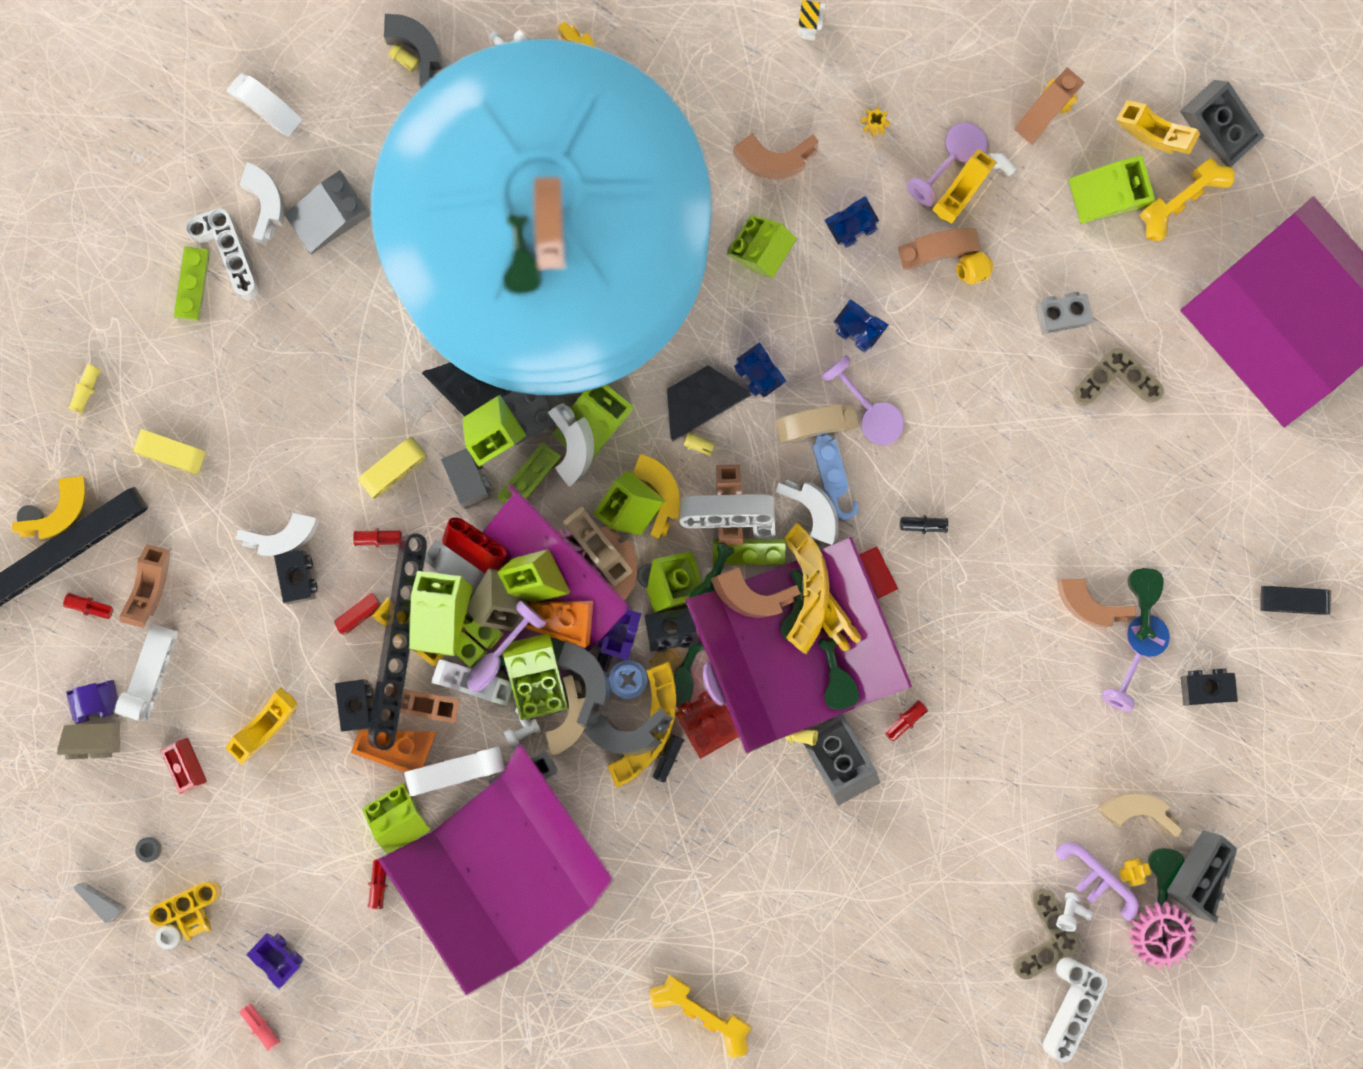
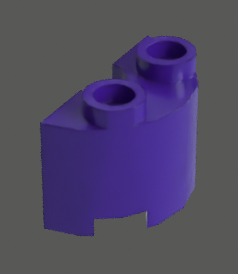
[597,610,642,660]
[66,680,118,724]
[246,933,304,990]

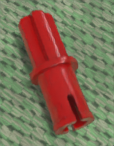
[353,528,402,548]
[63,593,114,619]
[884,700,928,741]
[367,859,388,909]

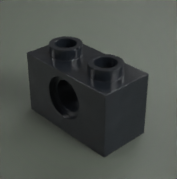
[274,550,318,605]
[644,608,698,652]
[1180,668,1238,706]
[335,679,373,732]

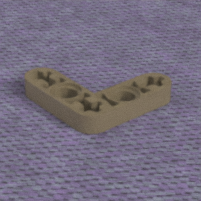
[1073,348,1164,406]
[1014,889,1080,979]

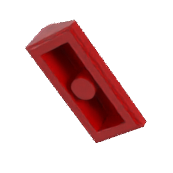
[859,546,898,600]
[334,593,381,635]
[160,738,207,794]

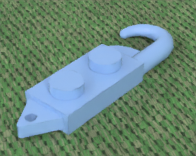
[812,433,858,521]

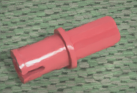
[240,1004,280,1051]

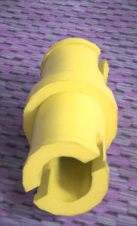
[68,364,102,414]

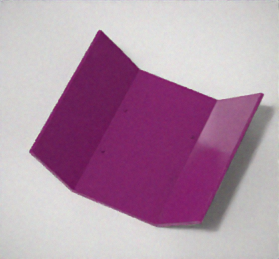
[1180,196,1363,428]
[464,484,629,679]
[685,537,912,754]
[378,744,614,996]

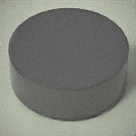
[17,505,43,522]
[637,564,652,588]
[135,837,162,862]

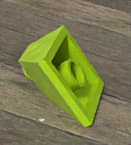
[647,551,703,613]

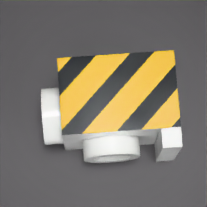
[797,0,825,40]

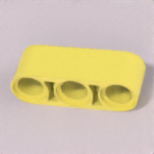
[132,429,207,475]
[358,437,427,499]

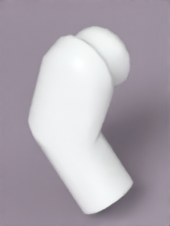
[987,153,1017,177]

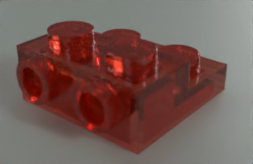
[675,690,739,759]

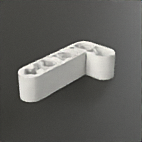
[185,208,259,300]
[680,494,775,539]
[115,624,178,721]
[404,746,505,796]
[1043,957,1107,1063]

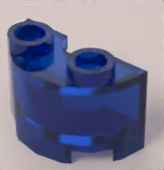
[824,196,880,248]
[833,299,889,353]
[734,342,787,398]

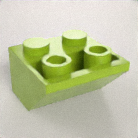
[726,215,797,279]
[462,395,527,466]
[593,470,665,535]
[497,549,570,603]
[362,783,430,854]

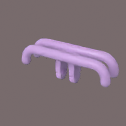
[1055,842,1139,921]

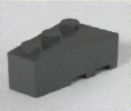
[1167,830,1237,924]

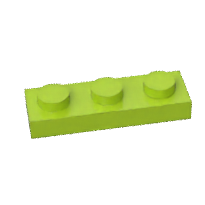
[174,246,210,321]
[497,442,562,504]
[713,539,786,565]

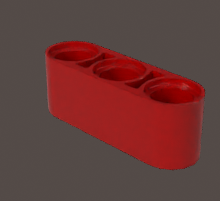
[442,517,507,574]

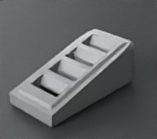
[73,882,126,923]

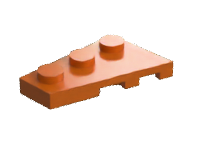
[523,601,593,648]
[351,730,437,772]

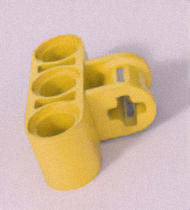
[149,881,221,941]

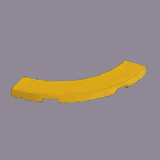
[783,522,829,654]
[607,661,676,788]

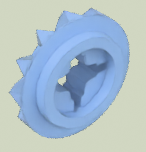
[609,660,648,699]

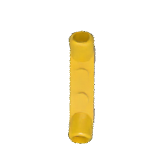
[1139,157,1235,241]
[649,974,753,1058]

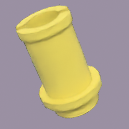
[389,43,420,73]
[683,432,715,457]
[785,729,818,746]

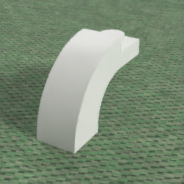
[226,73,303,137]
[240,162,285,246]
[548,403,594,487]
[775,479,839,545]
[236,513,320,557]
[432,659,512,706]

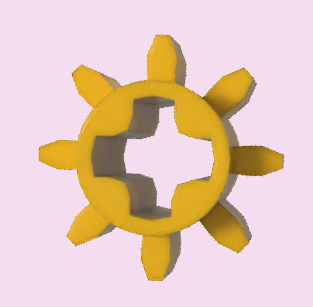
[860,106,890,138]
[1119,858,1151,886]

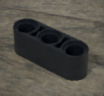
[1260,586,1331,615]

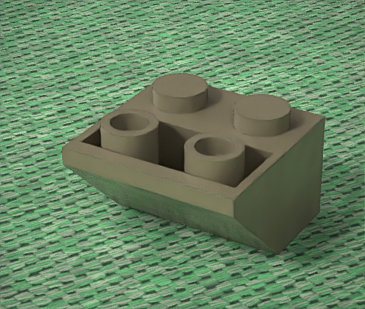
[467,569,527,632]
[57,723,120,760]

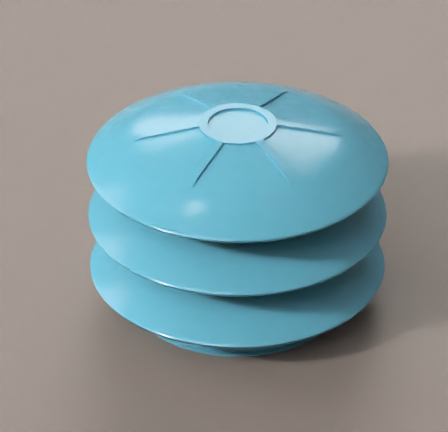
[371,39,711,395]

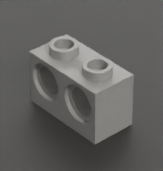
[1036,292,1093,335]

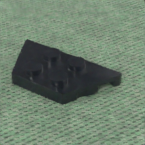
[421,362,505,417]
[667,365,751,442]

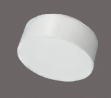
[156,924,182,950]

